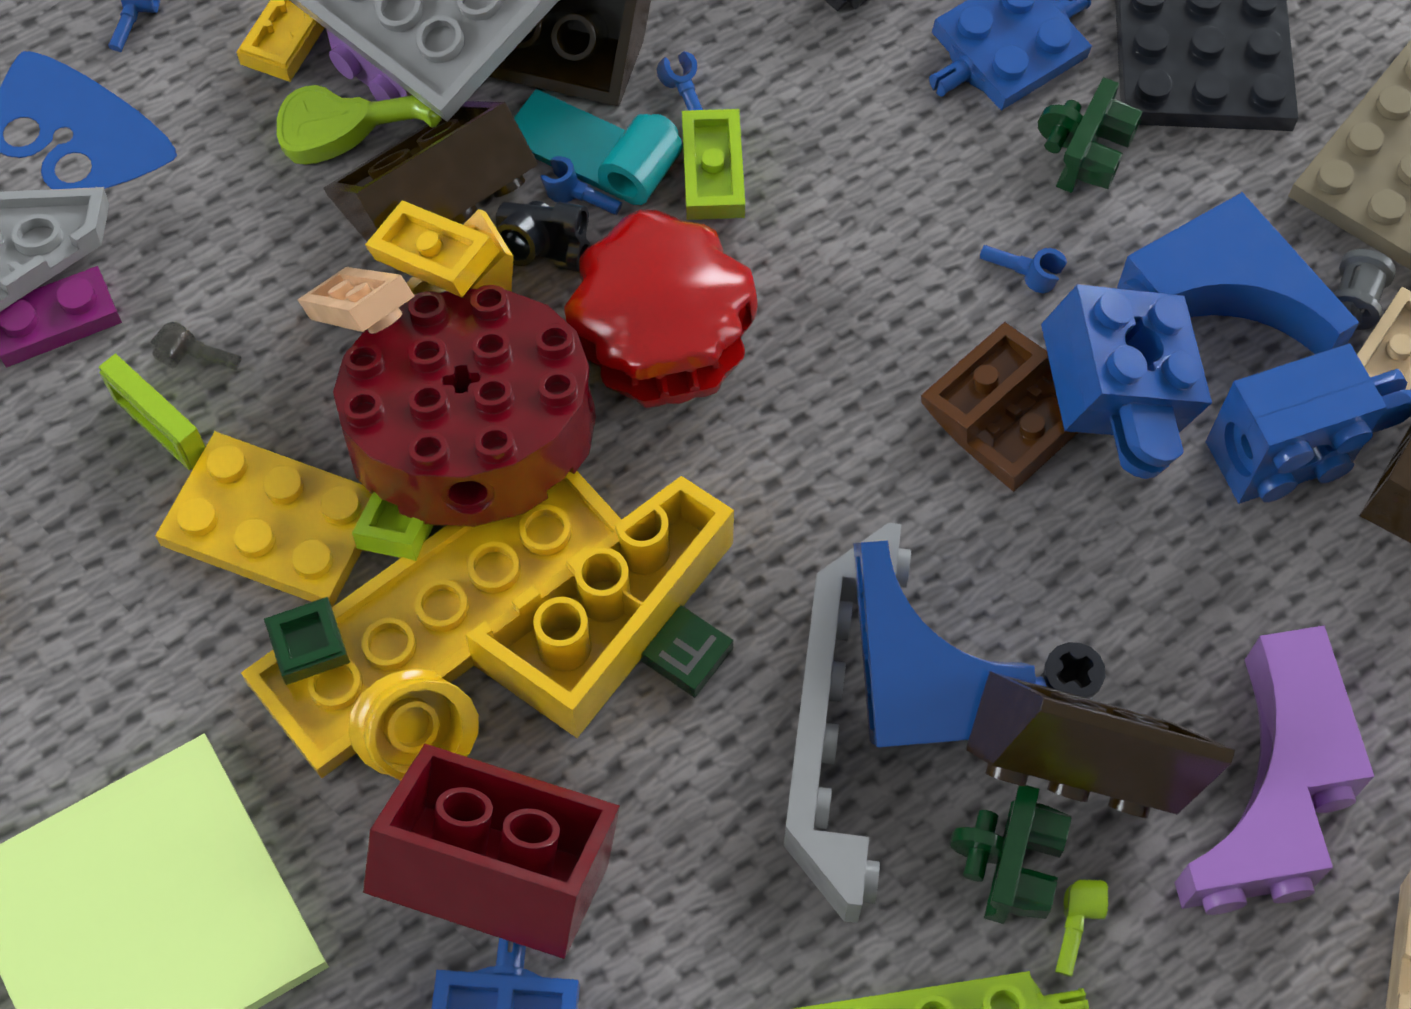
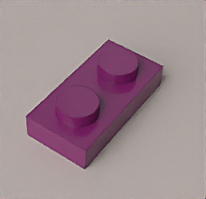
[0,266,122,368]

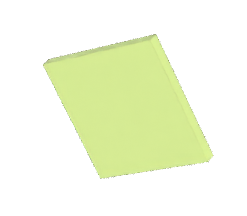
[0,733,329,1009]

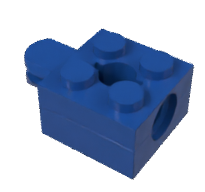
[1041,284,1212,479]
[1205,343,1411,504]

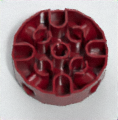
[333,285,596,527]

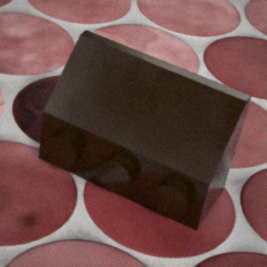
[489,0,651,106]
[323,101,539,241]
[966,671,1235,818]

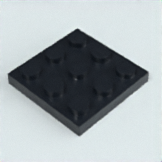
[1115,0,1299,131]

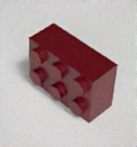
[363,744,620,959]

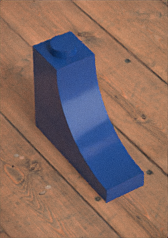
[1117,192,1359,354]
[853,540,1047,747]

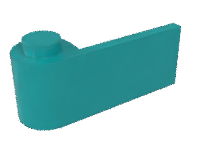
[514,89,683,205]

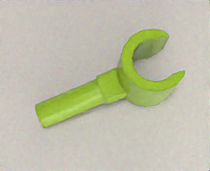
[1055,879,1108,977]

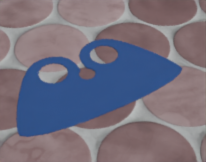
[0,51,177,189]

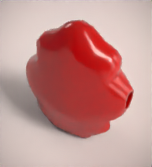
[564,209,758,408]

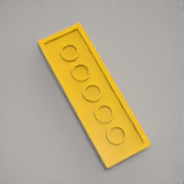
[241,471,621,779]

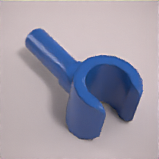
[108,0,160,52]
[656,51,703,111]
[540,156,622,215]
[980,245,1067,293]

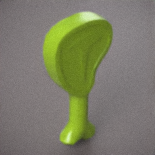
[276,85,442,165]

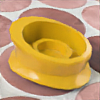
[348,668,479,781]

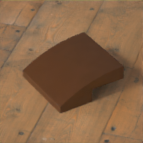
[921,322,1079,492]

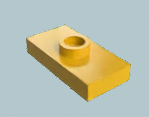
[236,0,325,82]

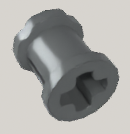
[1334,249,1396,330]

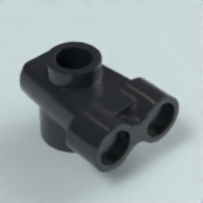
[496,201,591,272]

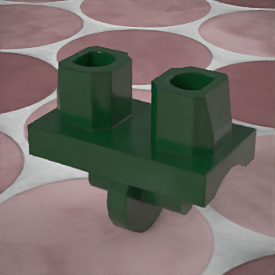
[1037,77,1143,193]
[950,785,1072,924]

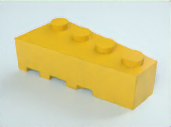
[465,476,734,738]

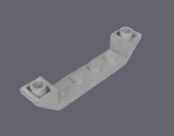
[783,523,911,923]

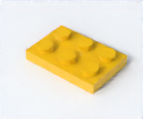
[155,431,372,607]

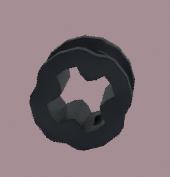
[1041,642,1106,700]

